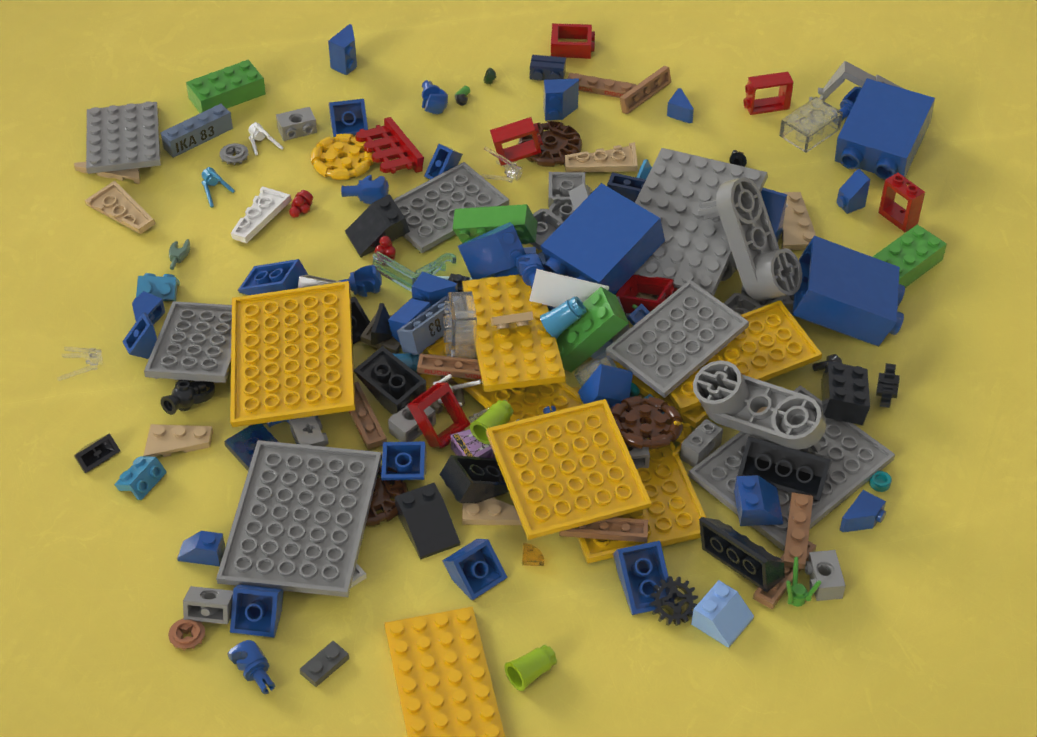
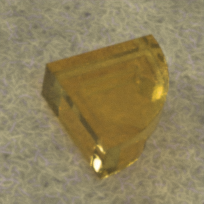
[522,543,544,566]

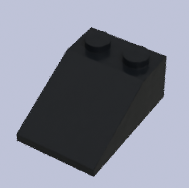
[345,194,410,258]
[354,346,426,415]
[440,455,509,503]
[395,483,460,560]

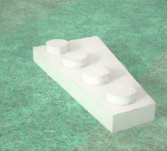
[231,186,292,243]

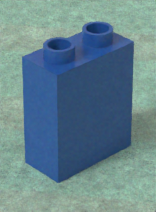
[835,78,935,180]
[541,183,665,295]
[792,236,905,347]

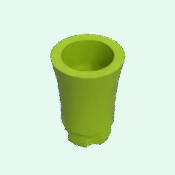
[470,400,514,445]
[504,645,557,691]

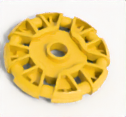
[311,134,374,180]

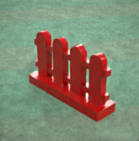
[356,117,424,174]

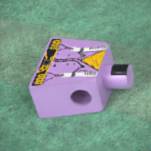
[451,429,496,458]

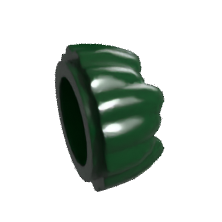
[484,67,497,84]

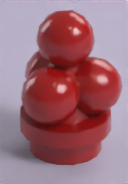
[289,190,313,218]
[375,236,396,265]

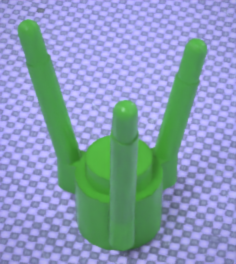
[786,557,821,607]

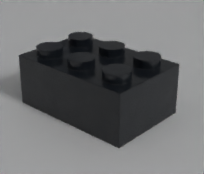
[821,361,870,425]

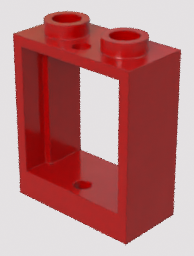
[551,23,595,59]
[743,71,794,115]
[490,117,543,166]
[878,173,925,232]
[616,274,677,313]
[407,382,470,448]

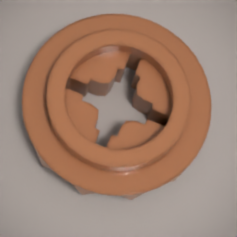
[168,618,205,651]

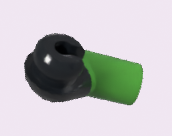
[455,86,470,106]

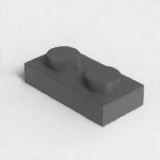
[300,641,349,687]

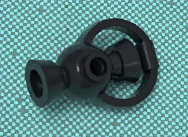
[161,380,215,415]

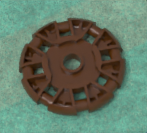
[518,121,582,167]
[611,396,683,450]
[366,464,408,526]

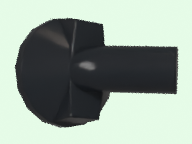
[729,150,747,167]
[812,354,842,371]

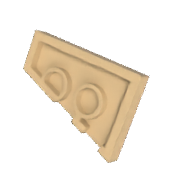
[143,424,213,457]

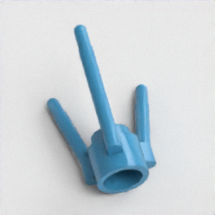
[201,167,235,208]

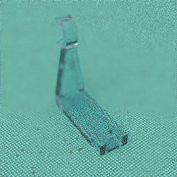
[373,251,456,292]

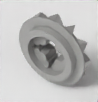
[220,143,249,165]

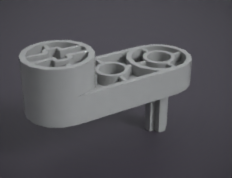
[698,177,802,301]
[693,360,826,453]

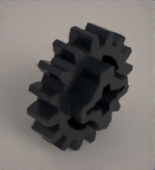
[876,363,900,408]
[649,576,698,626]

